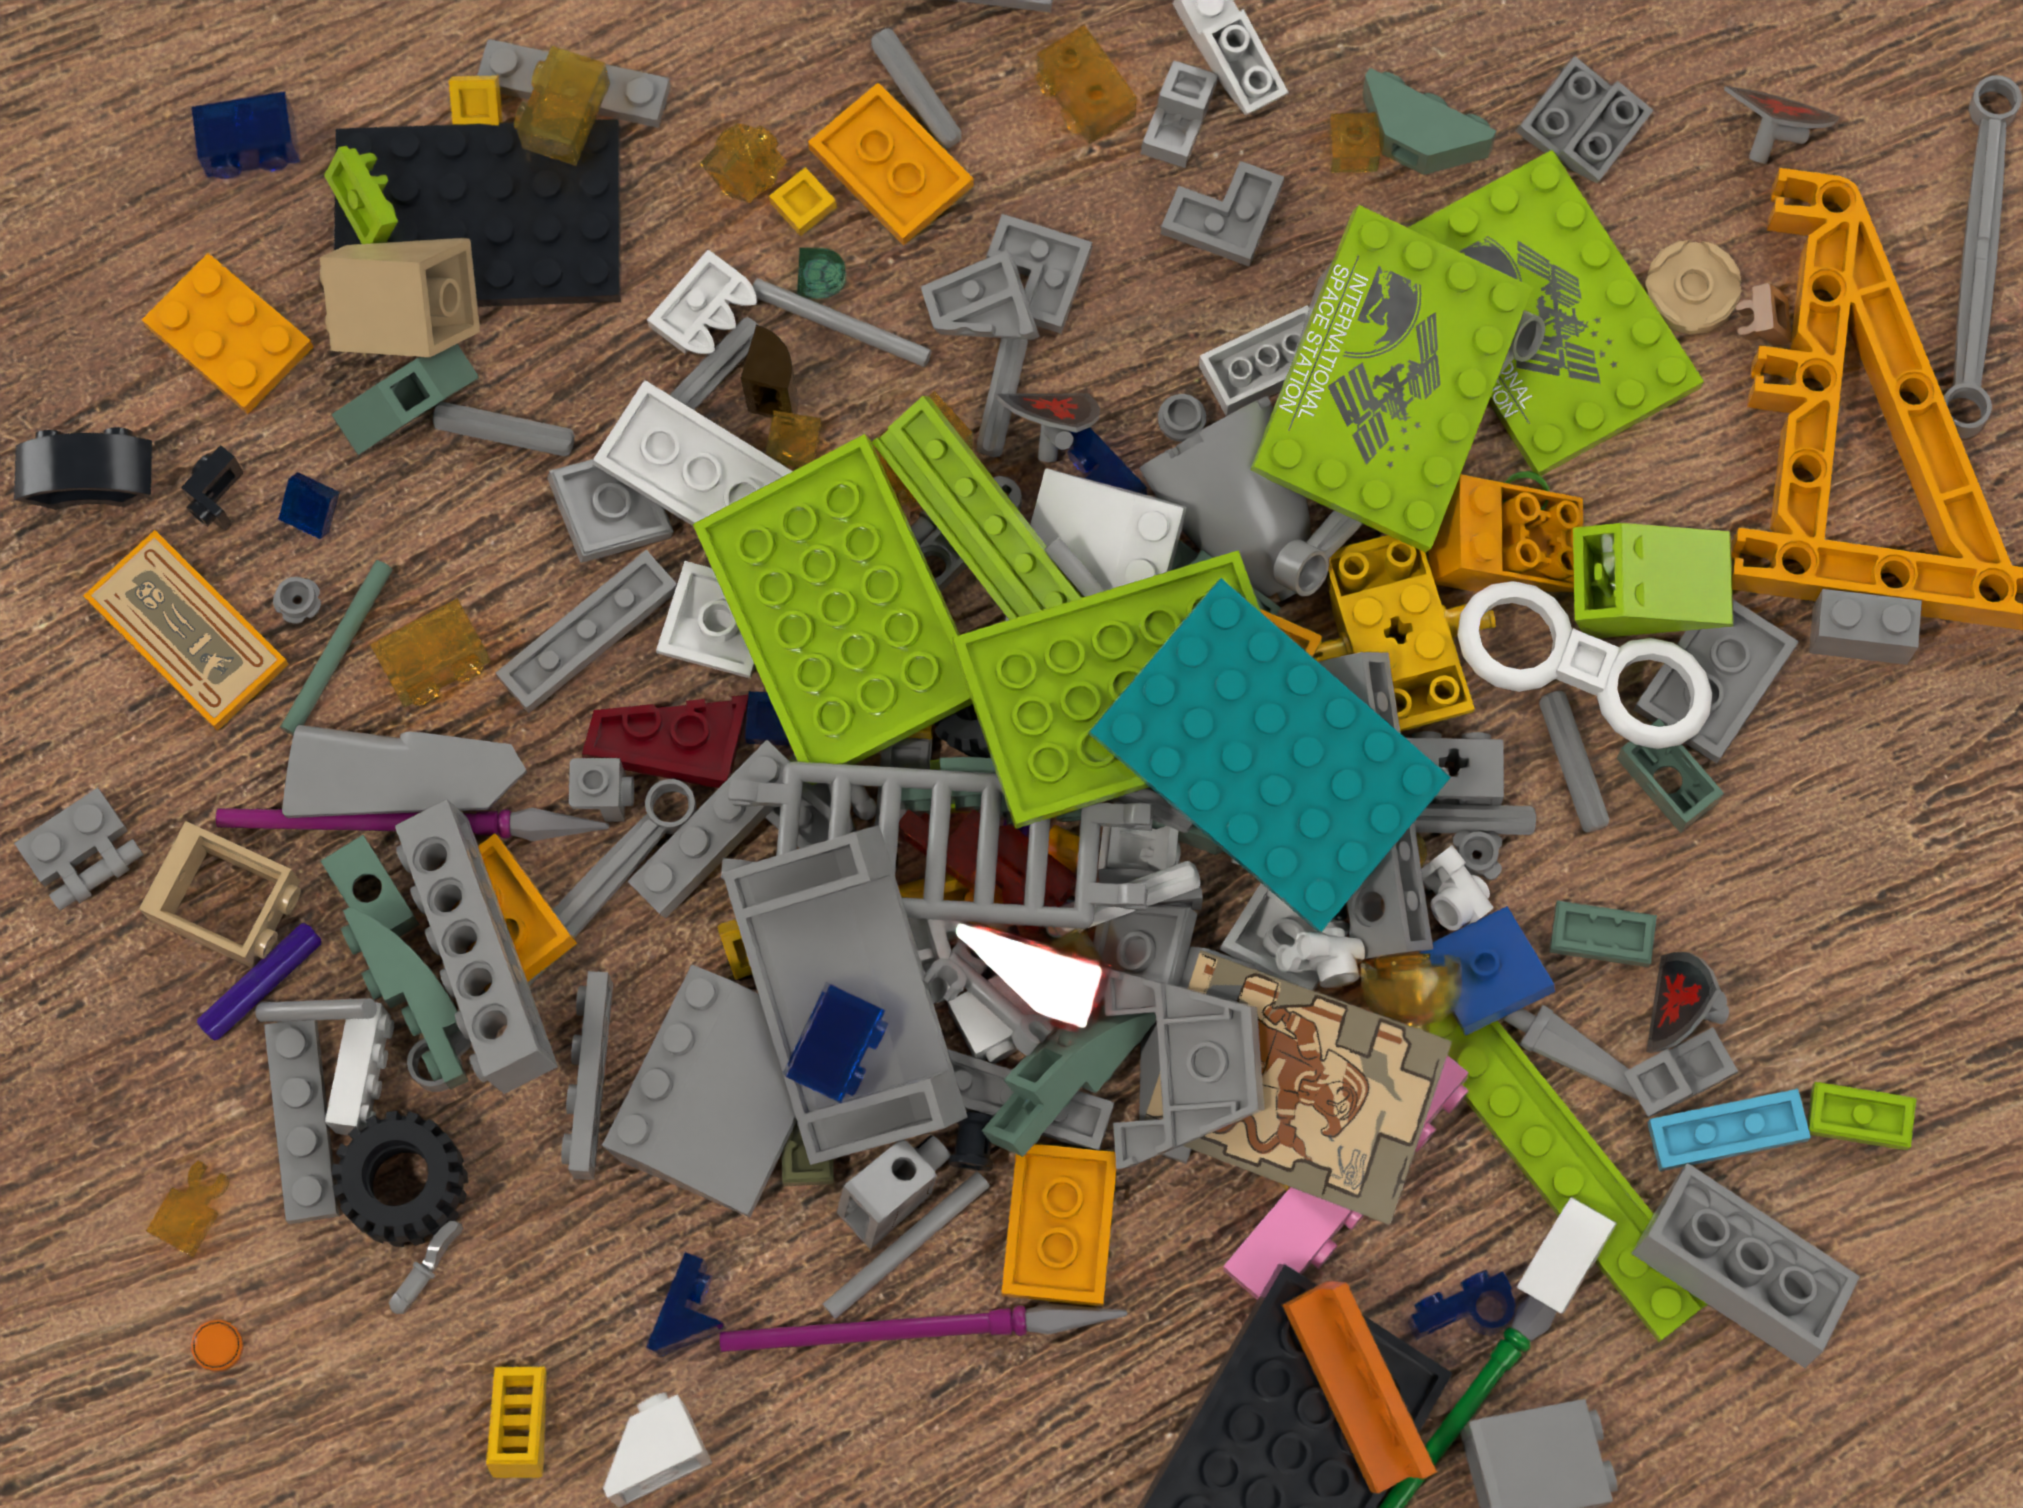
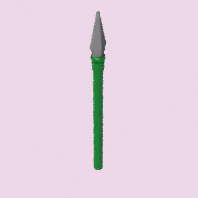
[1379,1295,1557,1508]

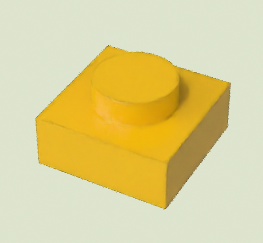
[448,75,503,126]
[769,167,837,237]

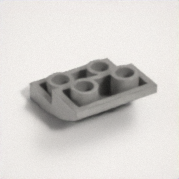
[1515,56,1653,183]

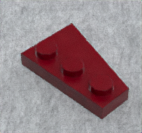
[582,695,750,788]

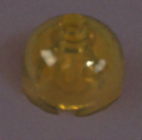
[1361,953,1462,1033]

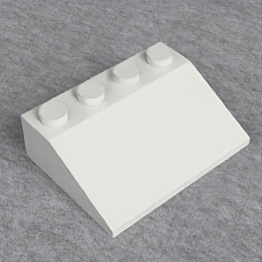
[1005,468,1187,621]

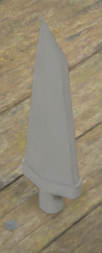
[1504,1005,1638,1100]

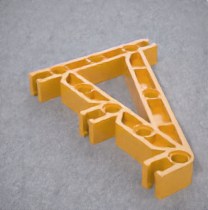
[1731,168,2023,631]

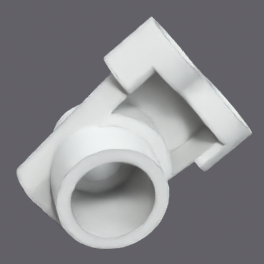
[1421,845,1494,930]
[1275,928,1365,988]

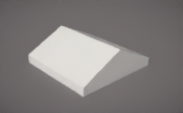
[656,561,756,679]
[1220,883,1350,991]

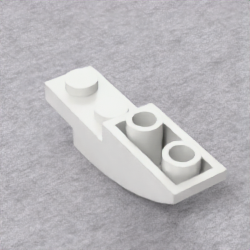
[1172,0,1288,116]

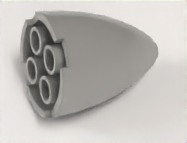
[1139,396,1311,601]

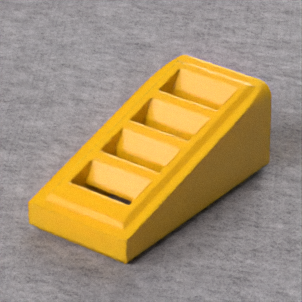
[486,1367,547,1478]

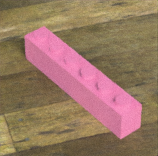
[1223,1055,1469,1300]

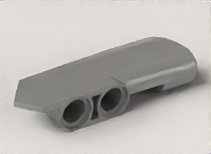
[282,725,527,818]

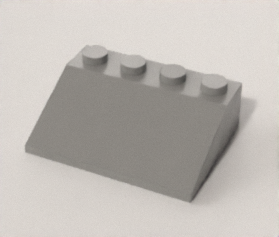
[602,965,797,1217]

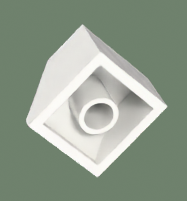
[603,1393,712,1508]

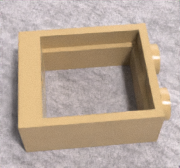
[139,821,301,968]

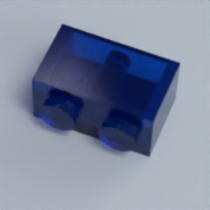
[191,91,301,179]
[782,982,888,1103]

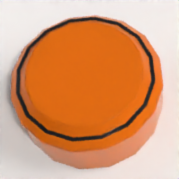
[191,1320,244,1372]

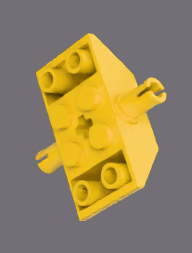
[1314,535,1496,732]

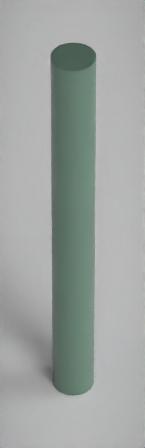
[280,560,393,736]

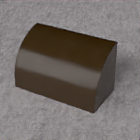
[741,325,798,423]

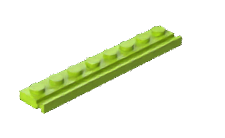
[872,396,1084,620]
[1403,993,1708,1343]

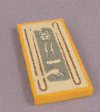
[83,530,289,731]

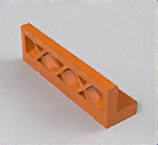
[1282,1281,1437,1494]

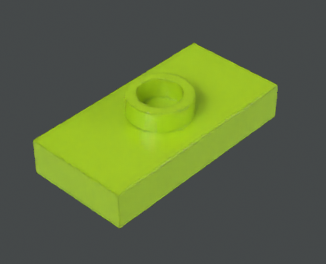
[1807,1082,1916,1151]

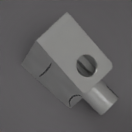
[837,1135,950,1250]

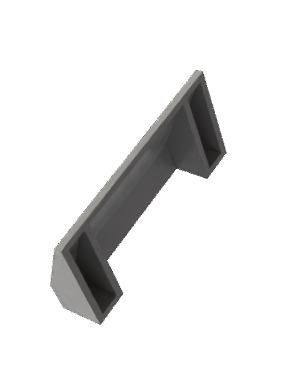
[722,825,967,1165]

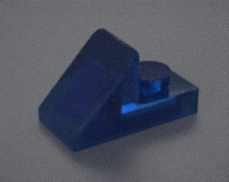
[1067,427,1147,495]
[646,1252,726,1358]

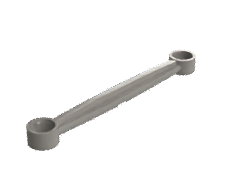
[1944,75,2022,438]
[1274,310,1545,596]
[407,779,697,1092]

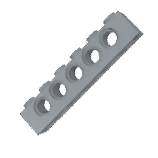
[1319,652,1433,960]
[395,799,558,1094]

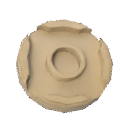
[1644,240,1741,335]

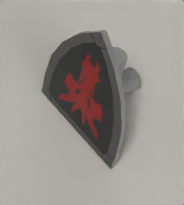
[1724,86,1839,164]
[996,393,1100,462]
[1646,952,1729,1053]

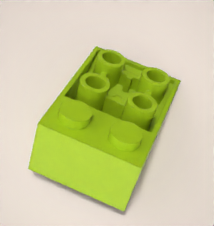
[1573,523,1734,638]

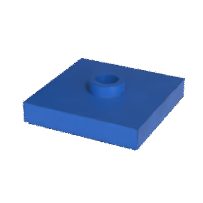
[1418,906,1555,1036]

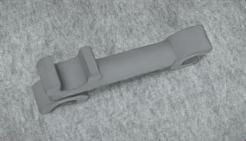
[923,935,1053,1056]

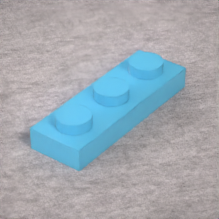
[1647,1089,1811,1172]

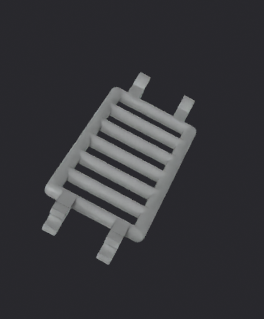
[721,762,1153,929]

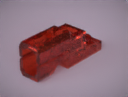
[898,809,1077,938]

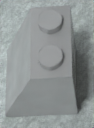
[1460,1399,1618,1508]

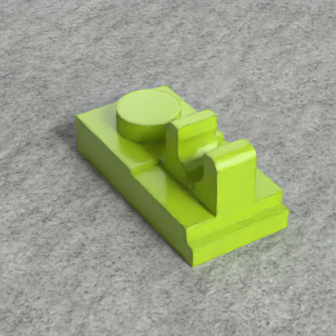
[324,146,398,244]

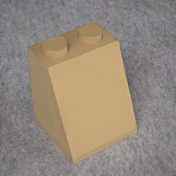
[320,238,480,357]

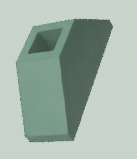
[1362,68,1496,175]
[331,344,479,455]

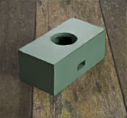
[1616,719,1724,833]
[321,835,420,937]

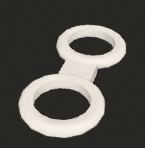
[1457,581,1712,749]

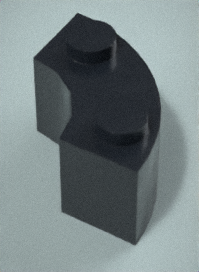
[14,427,152,510]

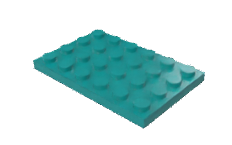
[1088,578,1451,932]

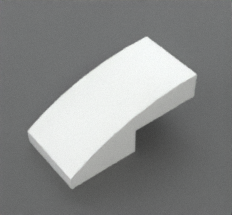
[1517,1197,1617,1314]

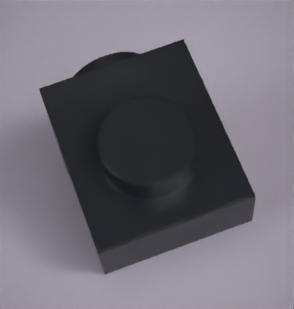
[181,445,244,531]

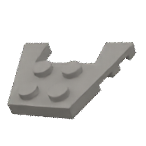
[1102,970,1264,1169]

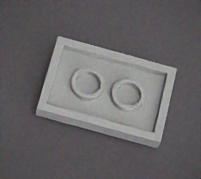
[1634,600,1799,764]

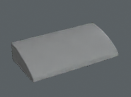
[1631,1163,1860,1368]

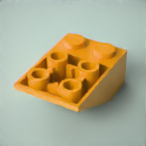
[1429,474,1584,592]

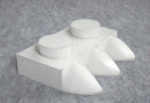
[647,250,757,354]

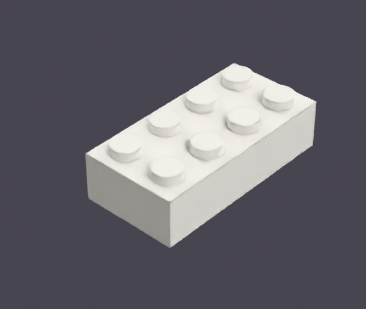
[1199,305,1309,416]
[325,1002,394,1135]

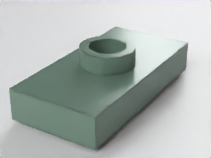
[1549,900,1657,968]

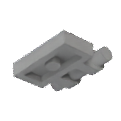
[14,787,144,911]

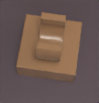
[1736,283,1792,346]

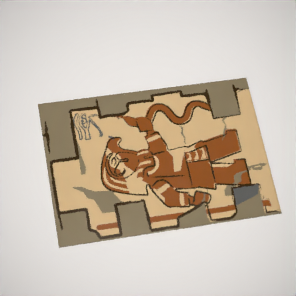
[1144,950,1452,1225]

